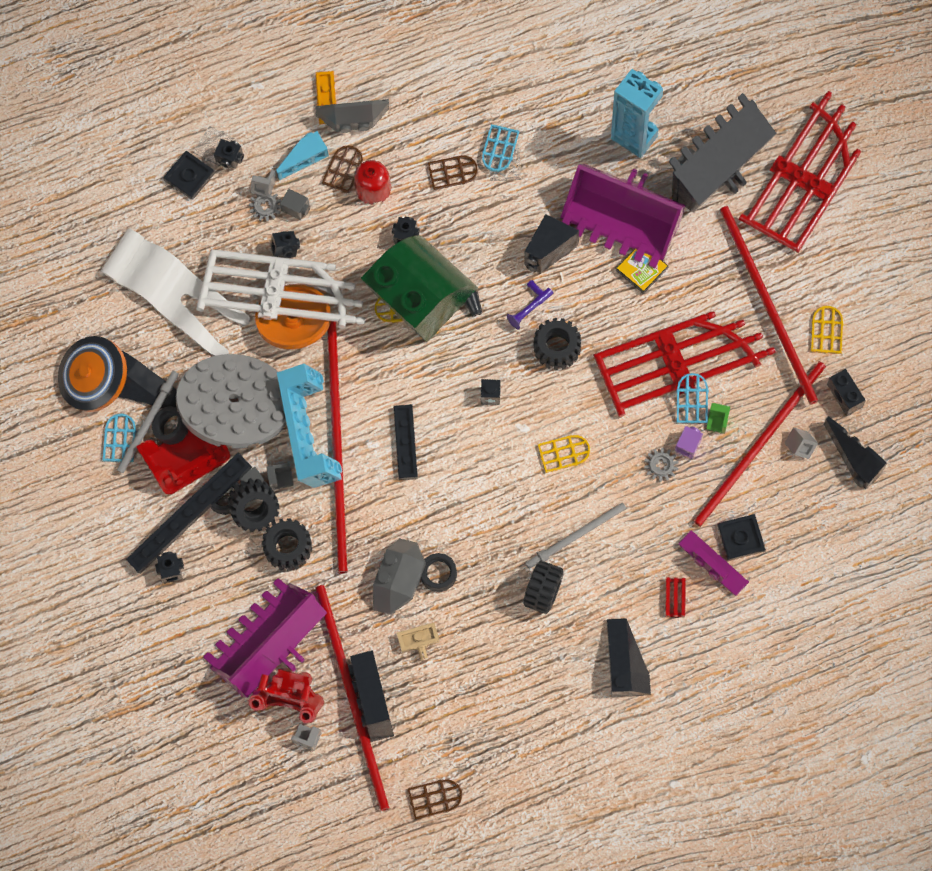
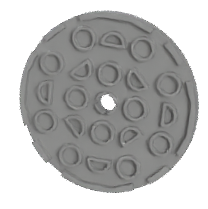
[176,354,287,448]

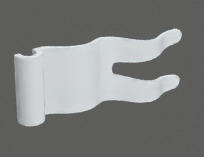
[99,229,250,356]

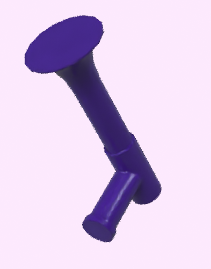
[506,280,554,330]

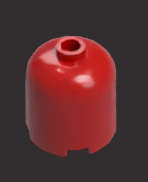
[354,160,392,205]

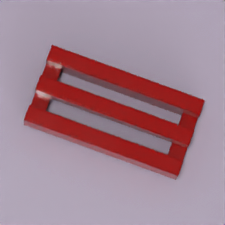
[665,577,686,617]

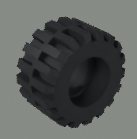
[534,318,581,370]
[227,478,280,532]
[262,518,312,571]
[523,560,564,614]

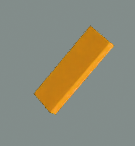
[316,71,336,125]

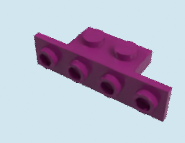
[678,530,749,596]

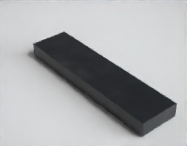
[393,404,418,480]

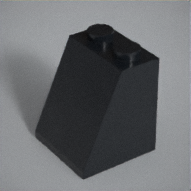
[524,214,579,273]

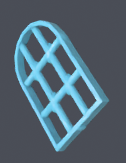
[482,124,520,172]
[676,373,709,423]
[103,413,137,462]

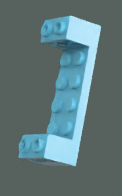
[611,69,663,158]
[277,364,342,488]

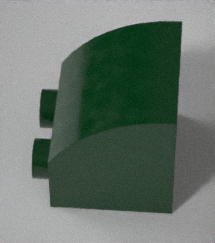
[361,236,478,342]

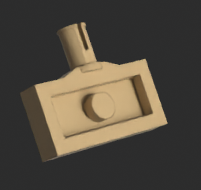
[397,623,440,661]

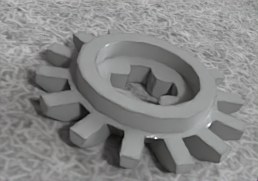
[249,191,281,221]
[644,448,679,482]

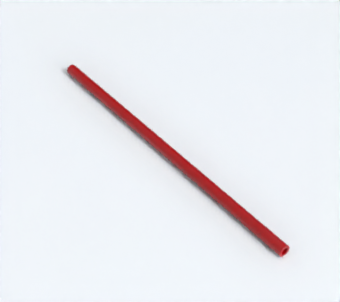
[327,321,348,574]

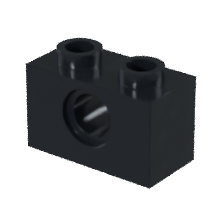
[827,369,866,416]

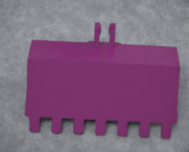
[560,164,686,268]
[204,578,327,698]

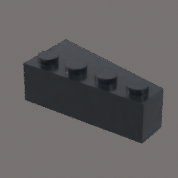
[348,650,394,742]

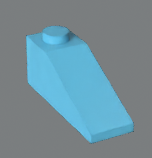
[276,131,329,180]

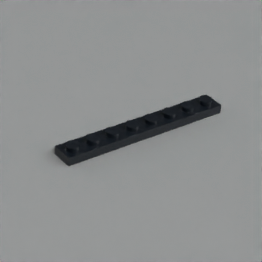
[126,452,252,574]

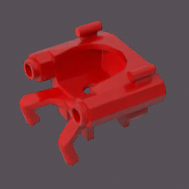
[248,667,324,723]

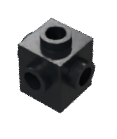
[214,139,244,169]
[392,217,420,244]
[270,231,300,258]
[155,552,184,584]

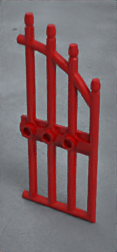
[738,91,861,253]
[593,311,776,417]

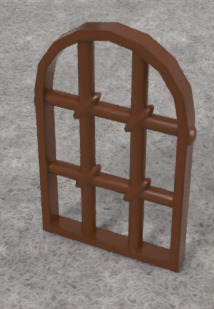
[322,145,363,193]
[427,155,478,190]
[408,779,462,820]

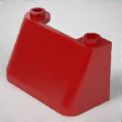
[136,430,230,495]

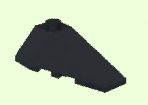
[118,350,177,409]
[824,416,887,489]
[607,618,651,697]

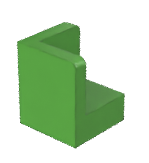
[706,403,730,434]

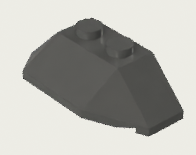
[315,99,389,133]
[373,538,426,615]

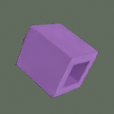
[675,426,703,459]

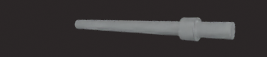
[117,370,179,473]
[525,502,626,569]

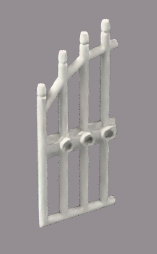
[196,249,366,329]

